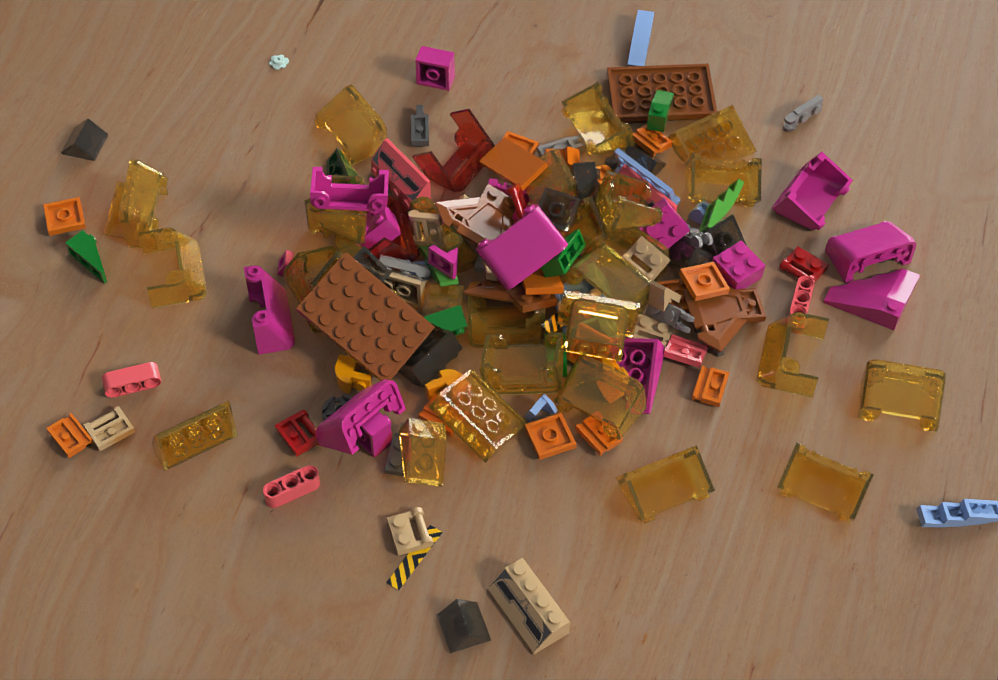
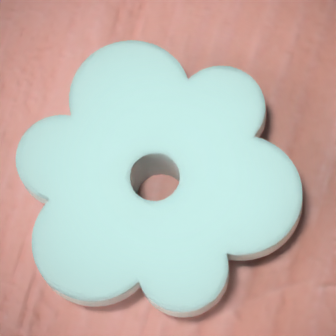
[269,55,289,70]

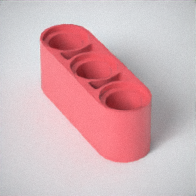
[788,276,814,329]
[102,362,161,398]
[263,465,320,508]

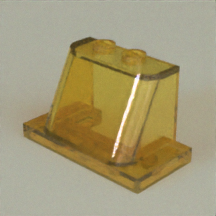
[557,290,640,361]

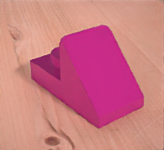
[428,245,458,279]

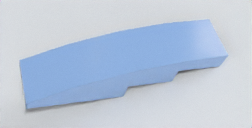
[627,10,654,67]
[916,499,998,527]

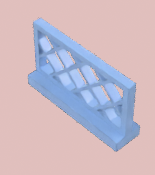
[614,148,681,205]

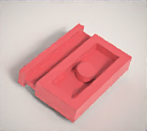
[663,334,708,368]

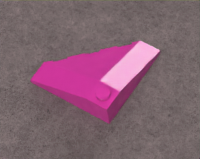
[823,268,920,330]
[599,338,664,414]

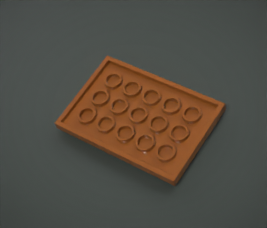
[607,63,718,122]
[296,252,435,381]

